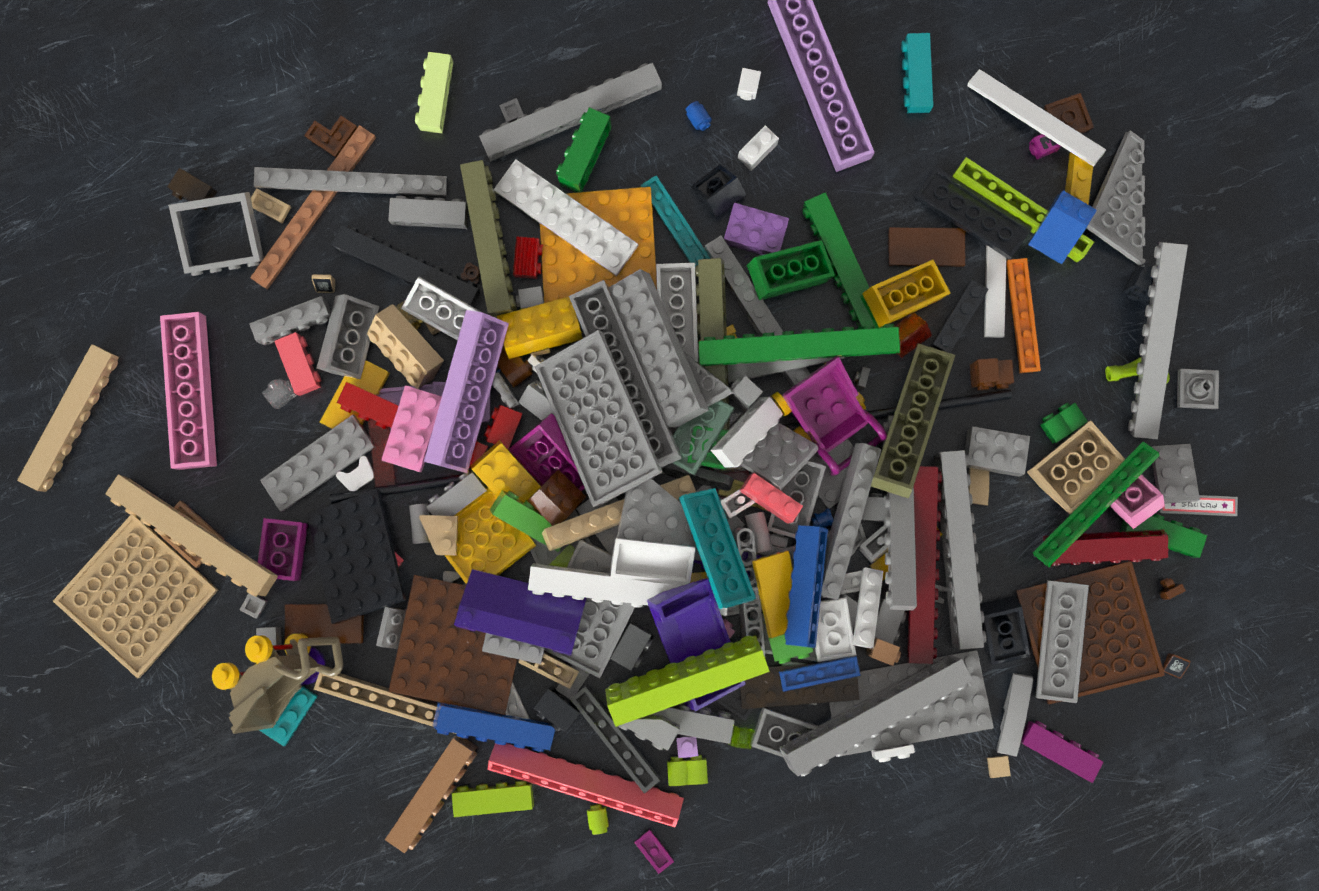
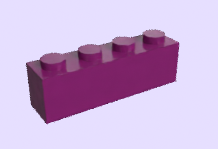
[1020,720,1103,783]

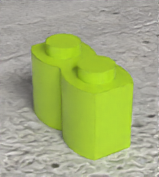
[667,755,708,786]

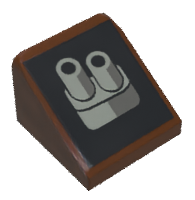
[1163,653,1191,679]

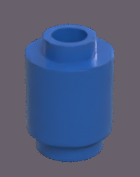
[686,101,712,131]

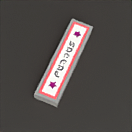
[1158,495,1238,516]

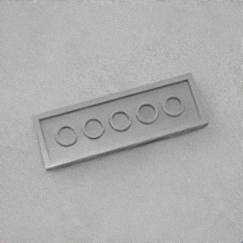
[260,415,376,512]
[1036,580,1089,703]

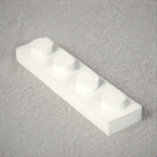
[852,567,883,649]

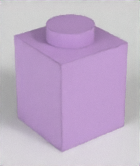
[676,735,698,758]

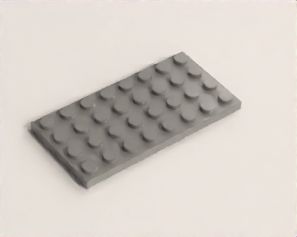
[534,330,662,507]
[829,650,994,756]

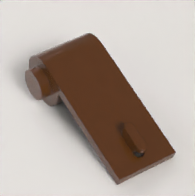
[497,342,533,387]

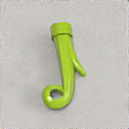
[1105,357,1170,384]

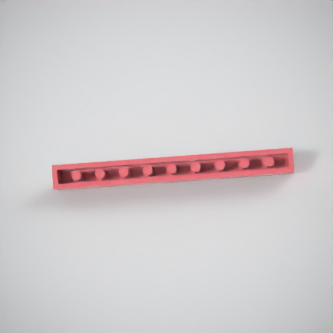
[487,743,684,827]

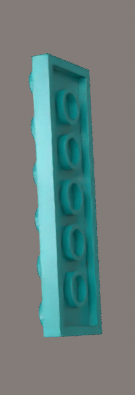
[679,488,756,610]

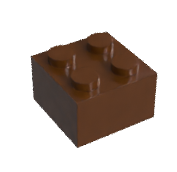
[527,469,586,526]

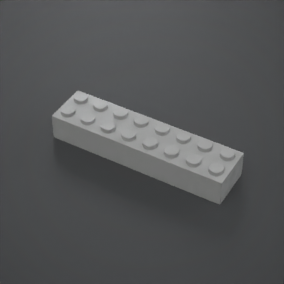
[608,269,709,428]

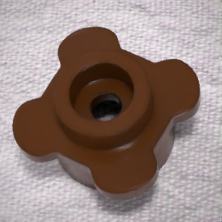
[461,262,480,284]

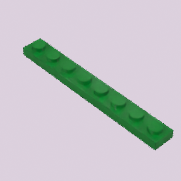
[1033,442,1160,567]

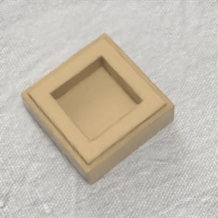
[987,755,1011,778]

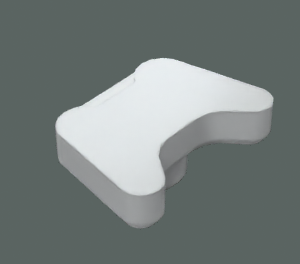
[336,456,375,491]

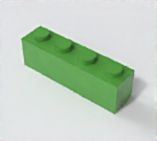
[490,490,561,552]

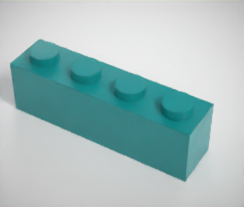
[901,33,933,113]

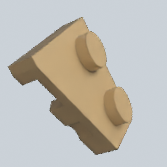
[419,515,458,556]

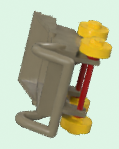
[212,633,343,734]

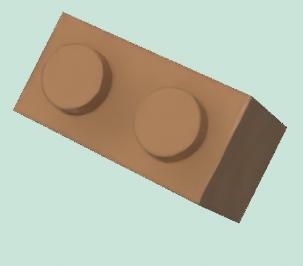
[865,638,901,666]

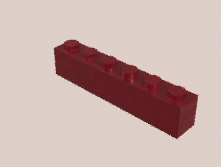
[1043,529,1168,566]

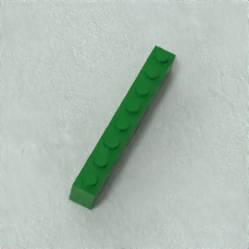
[802,192,882,330]

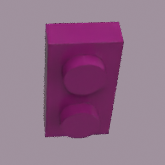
[634,829,674,874]

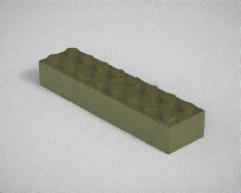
[460,160,517,318]
[871,344,955,499]

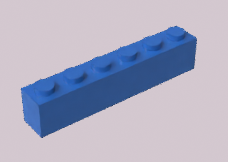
[785,525,828,648]
[433,702,555,752]

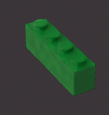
[1120,514,1207,558]

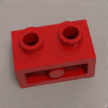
[484,405,522,449]

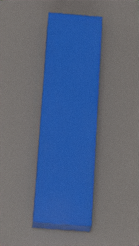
[779,656,861,691]

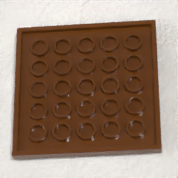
[1015,561,1165,704]
[389,575,517,715]

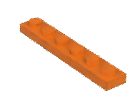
[1006,258,1041,373]

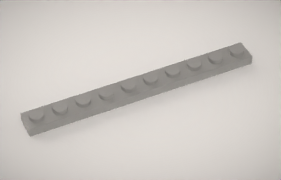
[254,167,447,197]

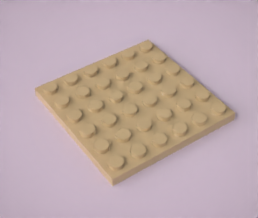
[53,515,218,678]

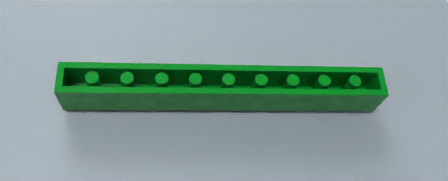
[699,324,900,366]

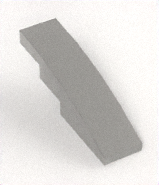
[996,673,1033,757]

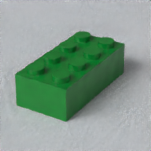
[556,107,611,193]
[747,240,835,301]

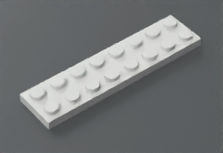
[494,159,639,276]

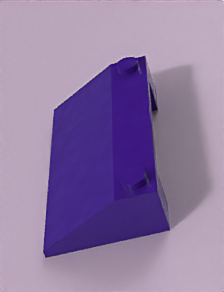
[454,569,587,656]
[647,578,745,711]

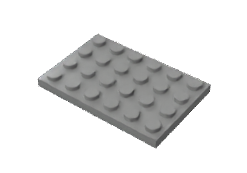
[545,539,635,678]

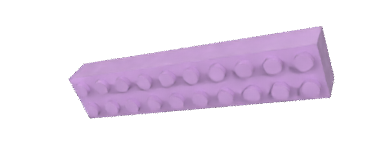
[768,0,874,172]

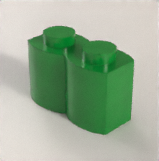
[1040,402,1088,444]

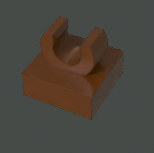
[1158,578,1186,600]

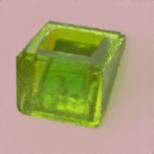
[728,726,755,749]

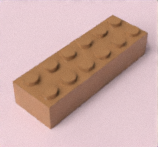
[385,736,478,853]

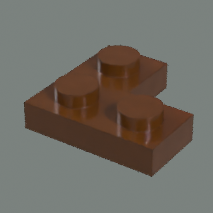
[304,116,358,158]

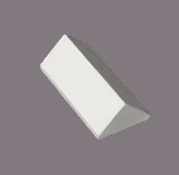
[401,277,483,340]

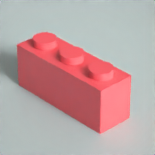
[275,332,321,396]
[739,473,803,524]

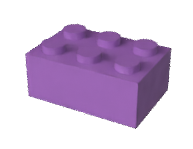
[724,203,789,255]

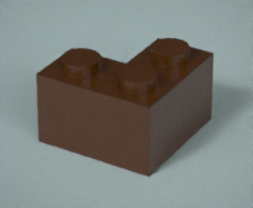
[970,358,1014,390]

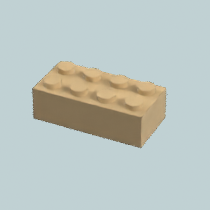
[367,304,444,389]

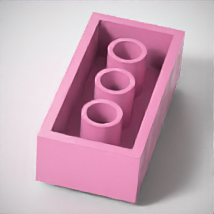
[381,385,442,472]

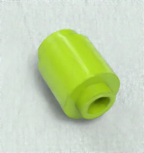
[587,804,609,835]

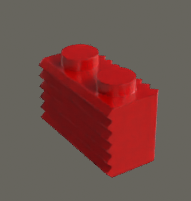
[513,237,543,279]

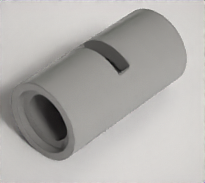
[409,504,430,544]
[745,512,773,554]

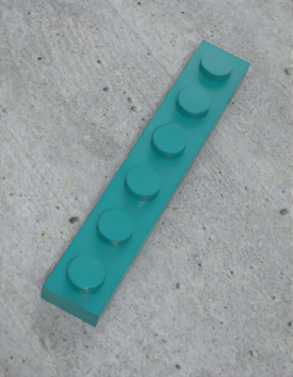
[641,175,711,267]

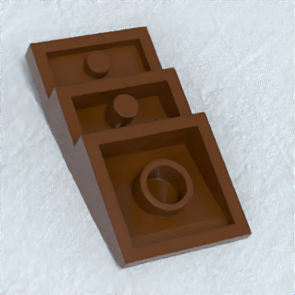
[285,604,364,643]

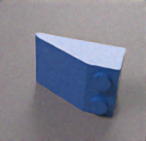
[1028,190,1097,264]

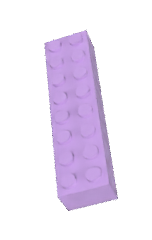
[424,310,509,473]

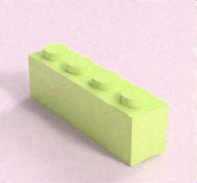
[415,52,453,133]

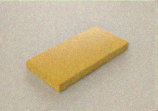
[320,360,390,429]
[752,551,793,638]

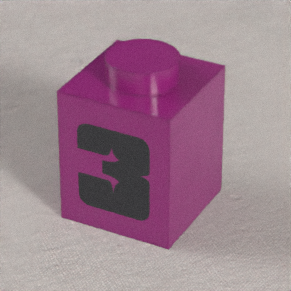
[1029,134,1061,160]

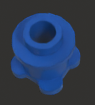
[811,508,833,528]

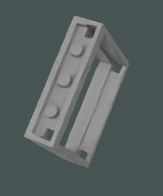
[168,192,264,276]

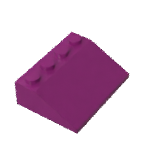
[508,413,585,491]

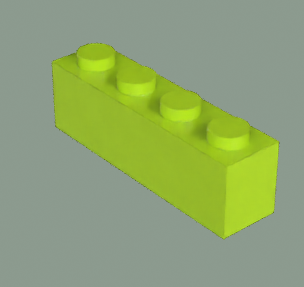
[452,780,534,817]

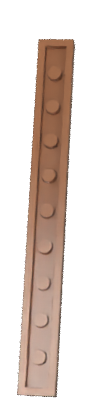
[250,125,376,290]

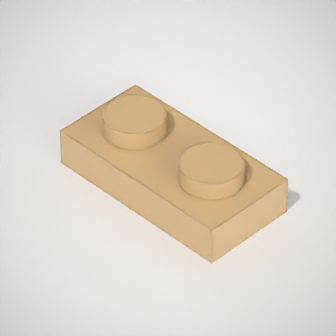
[251,188,291,223]

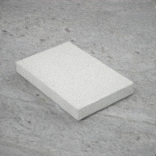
[815,597,856,662]

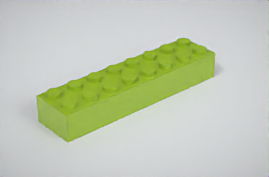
[605,635,770,727]

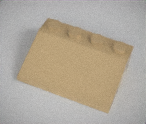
[1027,421,1125,514]

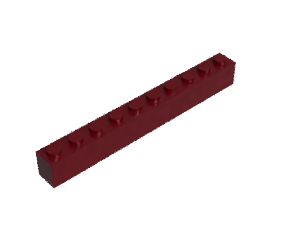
[907,466,942,664]

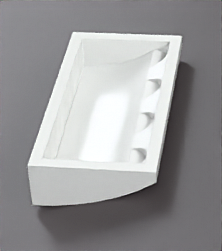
[610,538,695,585]

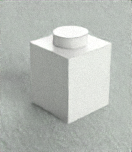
[737,68,761,100]

